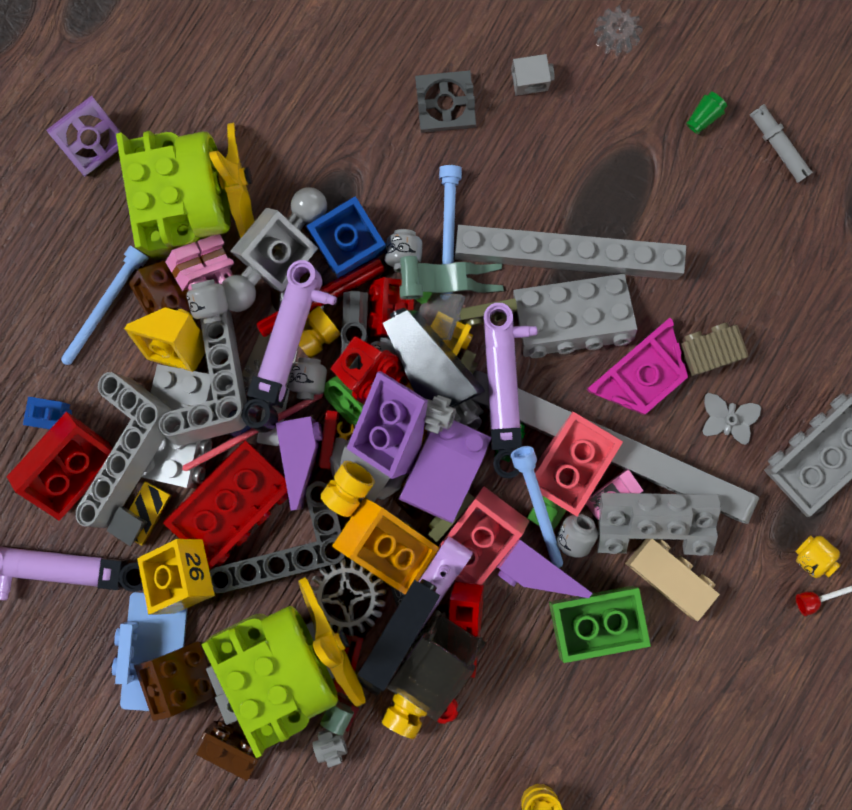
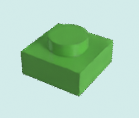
[527,496,566,531]

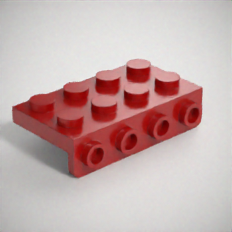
[163,440,288,569]

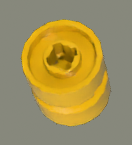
[299,306,341,358]
[321,461,375,517]
[381,684,433,739]
[521,784,563,810]

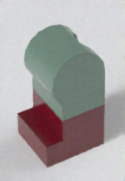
[320,695,360,736]

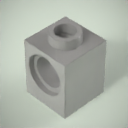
[511,54,554,96]

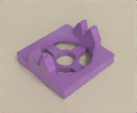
[46,96,121,177]

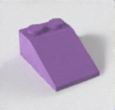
[347,371,428,479]
[276,416,323,510]
[399,420,491,523]
[497,540,593,598]

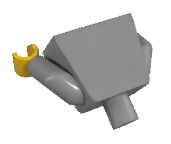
[330,421,409,511]

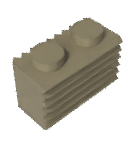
[679,322,749,377]

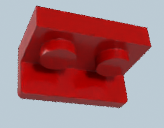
[367,277,414,337]

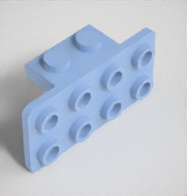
[112,592,188,711]

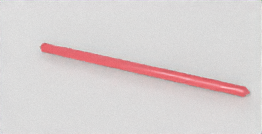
[182,393,323,471]

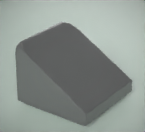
[107,507,147,547]

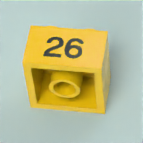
[137,539,215,615]

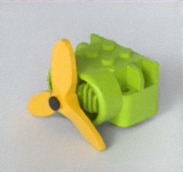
[116,122,255,260]
[202,577,365,758]

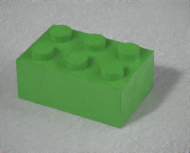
[549,586,651,663]

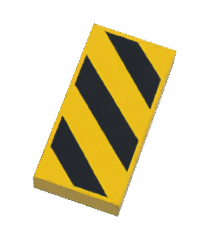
[129,481,172,546]

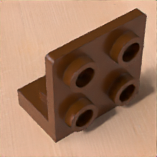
[129,260,190,316]
[134,641,217,721]
[196,721,260,781]

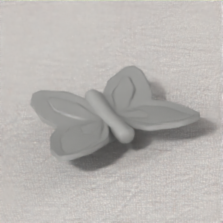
[702,393,761,445]

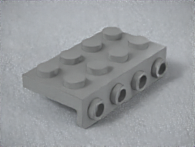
[513,274,637,358]
[141,364,224,489]
[764,393,852,517]

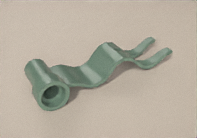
[399,256,504,300]

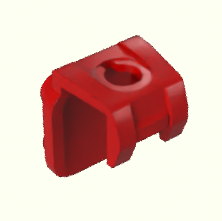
[330,336,409,405]

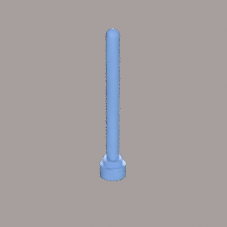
[439,165,462,301]
[61,245,149,365]
[511,446,563,568]

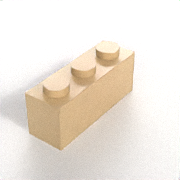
[625,539,720,621]

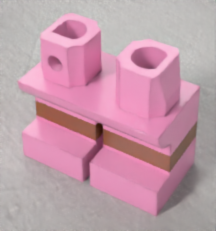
[166,234,234,291]

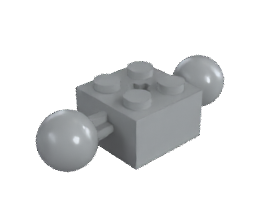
[221,187,327,312]

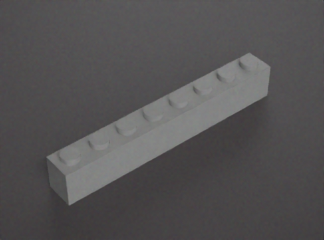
[455,225,686,280]

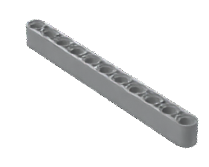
[472,370,759,524]

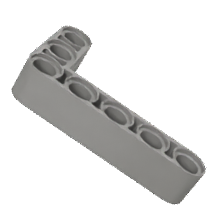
[159,309,247,446]
[76,372,172,528]

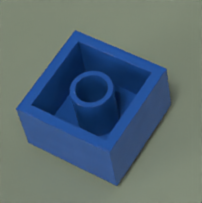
[307,196,386,279]

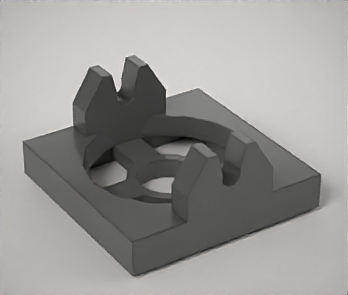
[415,70,476,133]

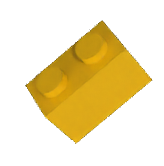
[124,307,205,372]

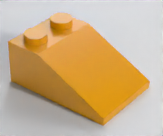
[332,497,439,594]

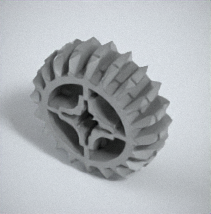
[311,557,386,636]

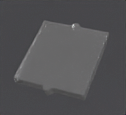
[418,293,466,341]

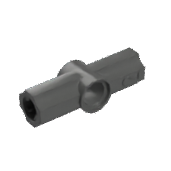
[341,291,368,369]

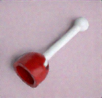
[796,586,852,616]

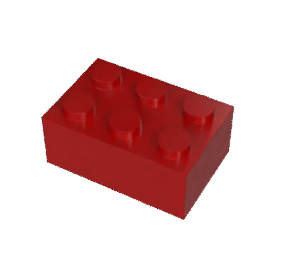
[6,411,113,521]

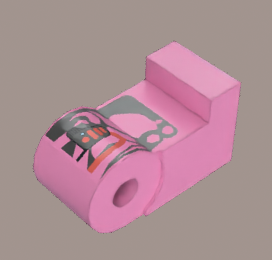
[586,469,644,520]

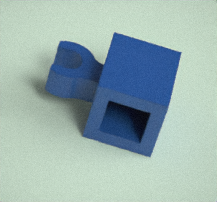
[23,397,72,430]

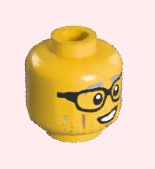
[795,535,840,578]

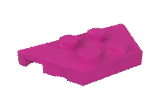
[587,318,688,415]

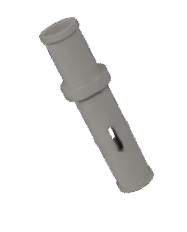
[750,104,813,183]

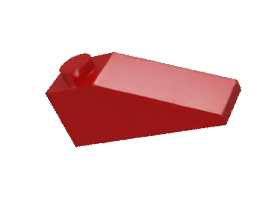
[447,582,484,678]

